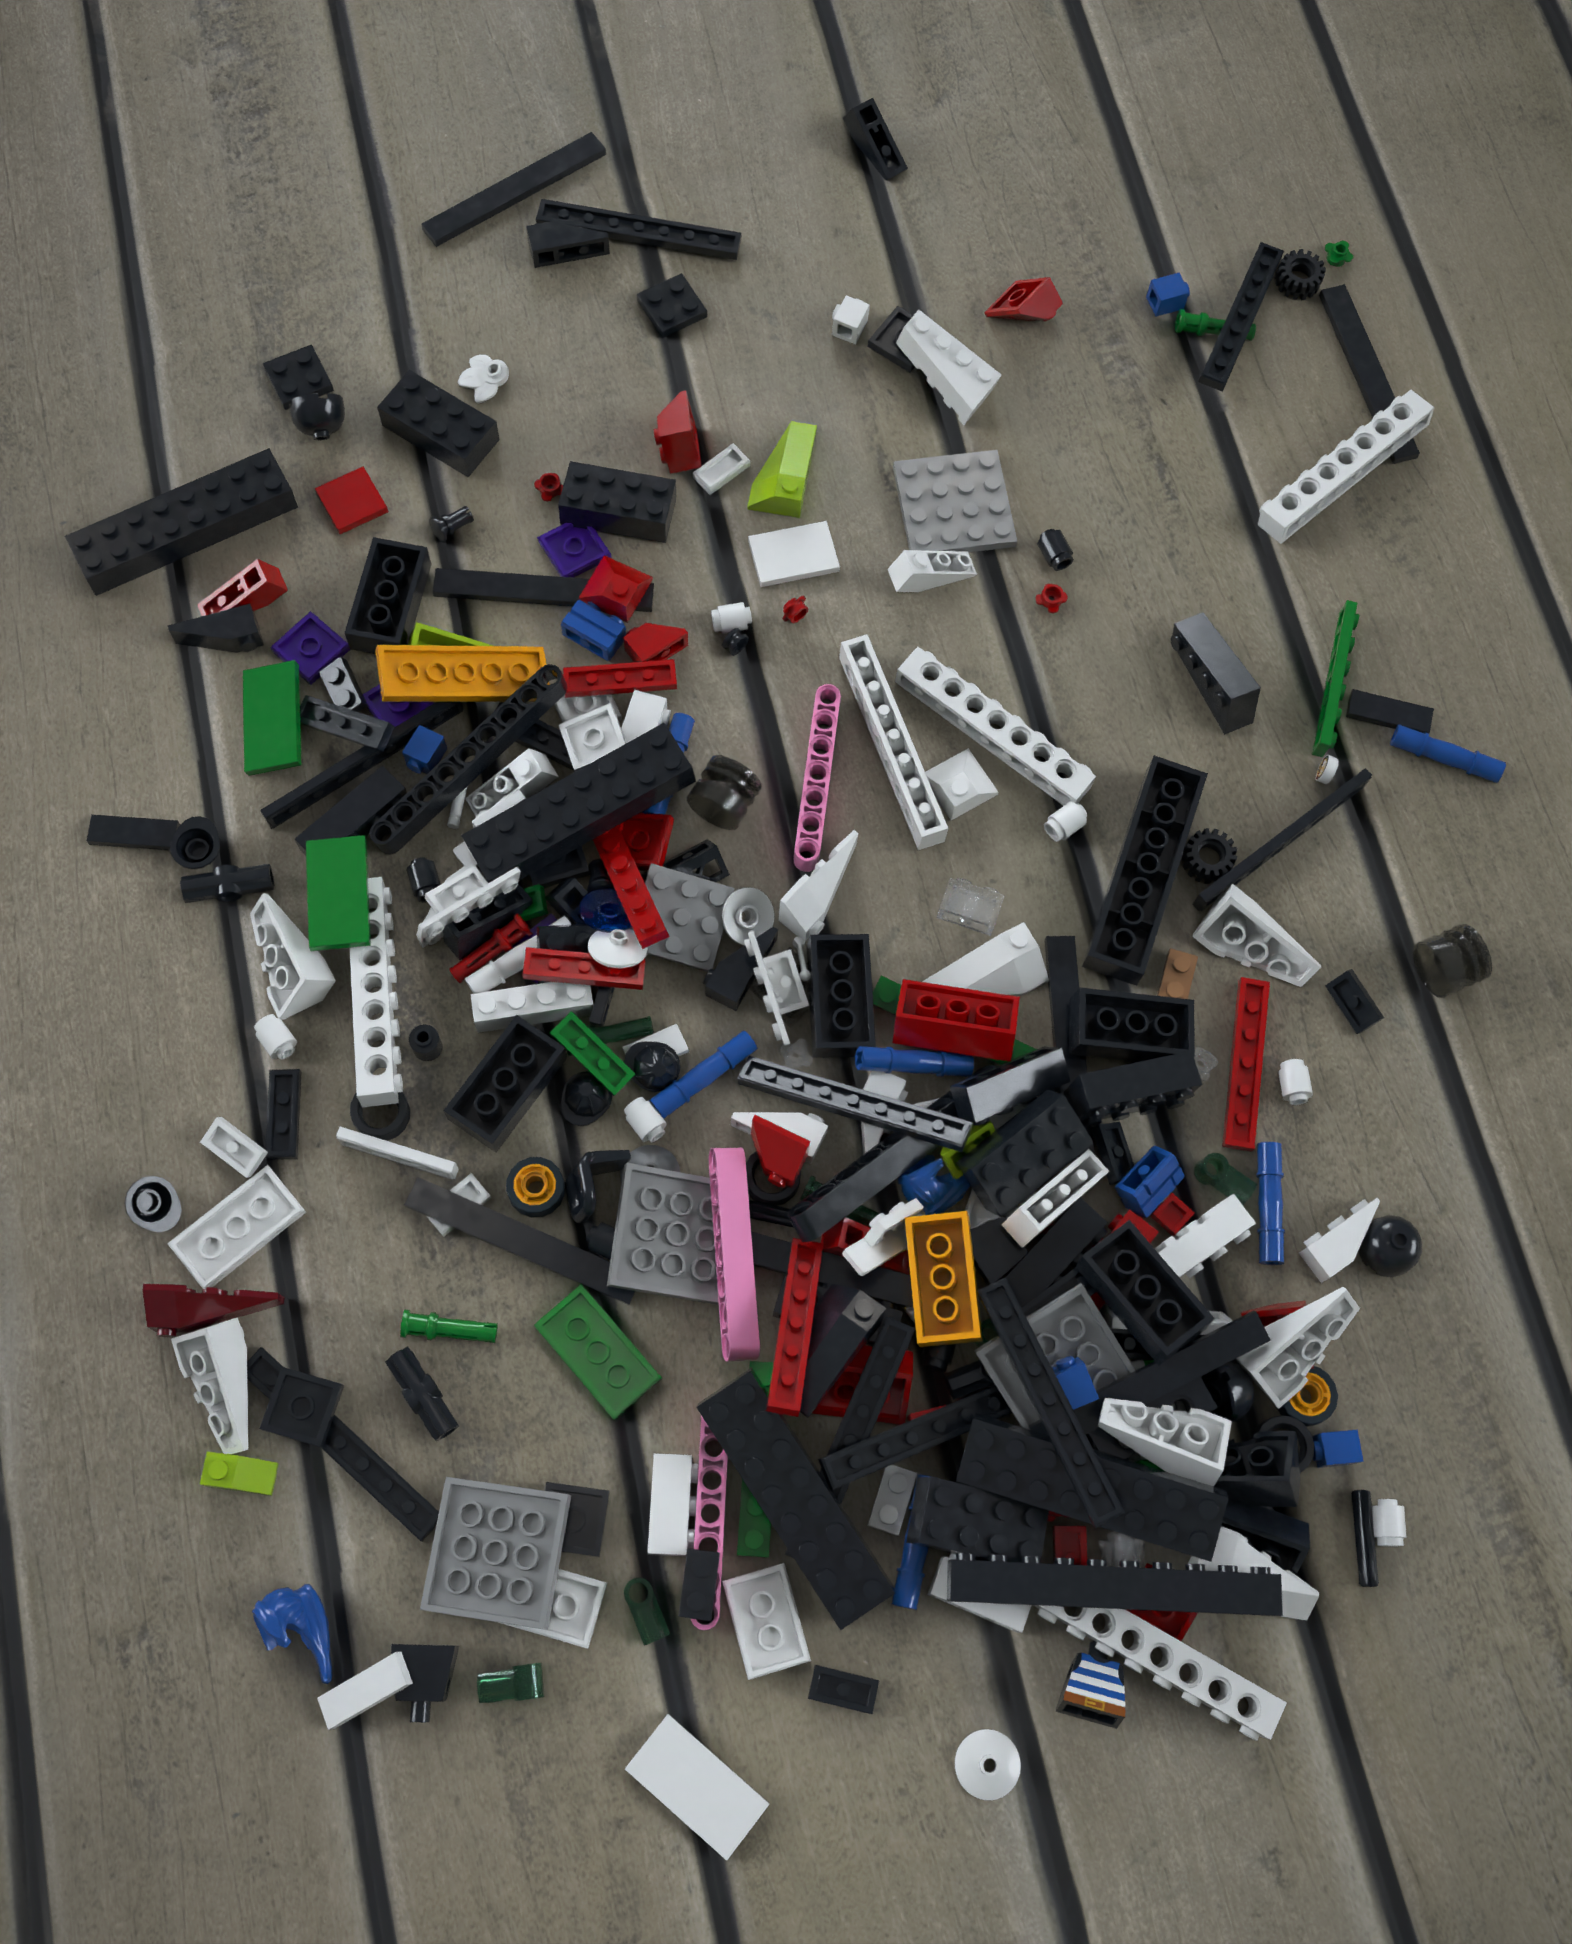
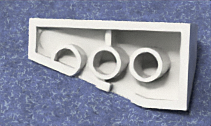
[250,893,336,1020]

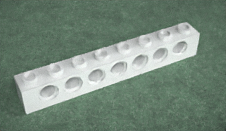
[1258,390,1435,544]
[839,634,948,850]
[895,647,1096,806]
[350,877,403,1108]
[1033,1605,1287,1741]

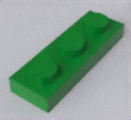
[550,1011,635,1096]

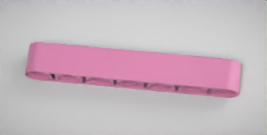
[794,684,841,872]
[709,1148,760,1362]
[691,1415,728,1630]

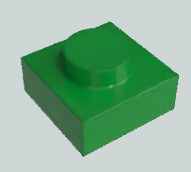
[520,884,548,921]

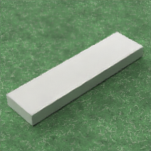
[336,1126,459,1180]

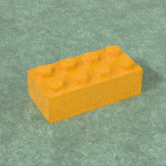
[905,1211,983,1347]

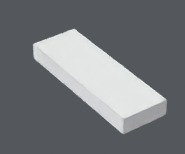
[317,1652,413,1730]

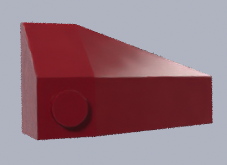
[143,1284,285,1338]

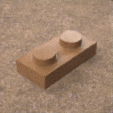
[1157,948,1198,999]

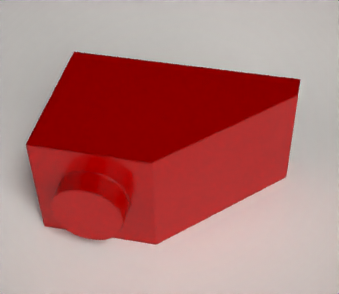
[623,623,688,662]

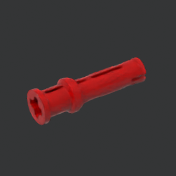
[449,913,533,983]

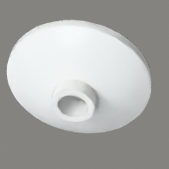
[722,888,774,945]
[588,926,648,968]
[955,1729,1021,1800]

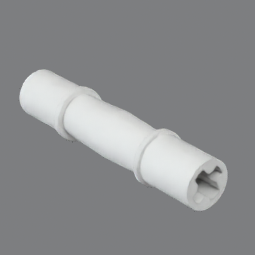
[465,916,571,994]

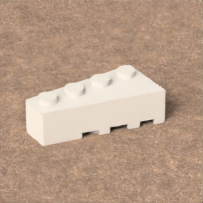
[896,310,1001,426]
[1155,1193,1256,1279]

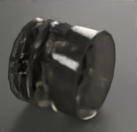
[686,755,762,830]
[1413,924,1492,998]

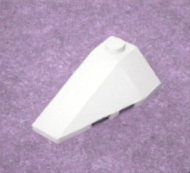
[778,830,858,941]
[1192,884,1321,987]
[922,922,1049,996]
[1236,1287,1360,1409]
[171,1317,248,1454]
[1098,1398,1232,1487]
[1188,1526,1319,1621]

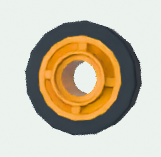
[506,1157,565,1218]
[1276,1366,1338,1426]

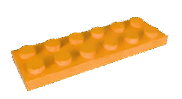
[375,645,550,702]

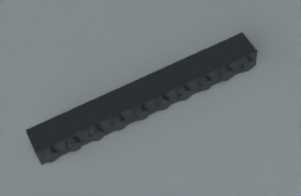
[947,1553,1283,1616]

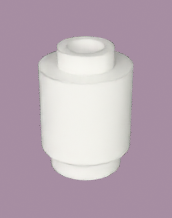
[711,602,752,634]
[1044,801,1087,842]
[254,1014,297,1060]
[1278,1059,1313,1105]
[624,1097,667,1143]
[1372,1499,1407,1547]

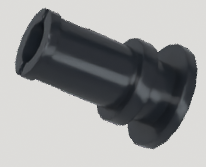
[429,506,474,543]
[587,859,616,903]

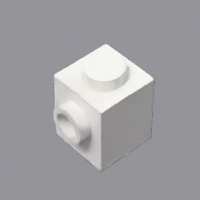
[832,295,870,345]

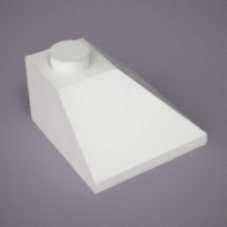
[925,748,999,820]

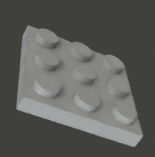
[632,863,735,972]

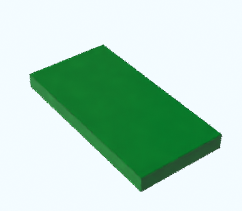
[243,660,301,776]
[306,835,371,951]
[534,1284,662,1421]

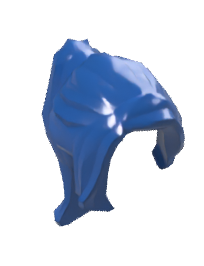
[898,1155,970,1215]
[252,1584,333,1684]

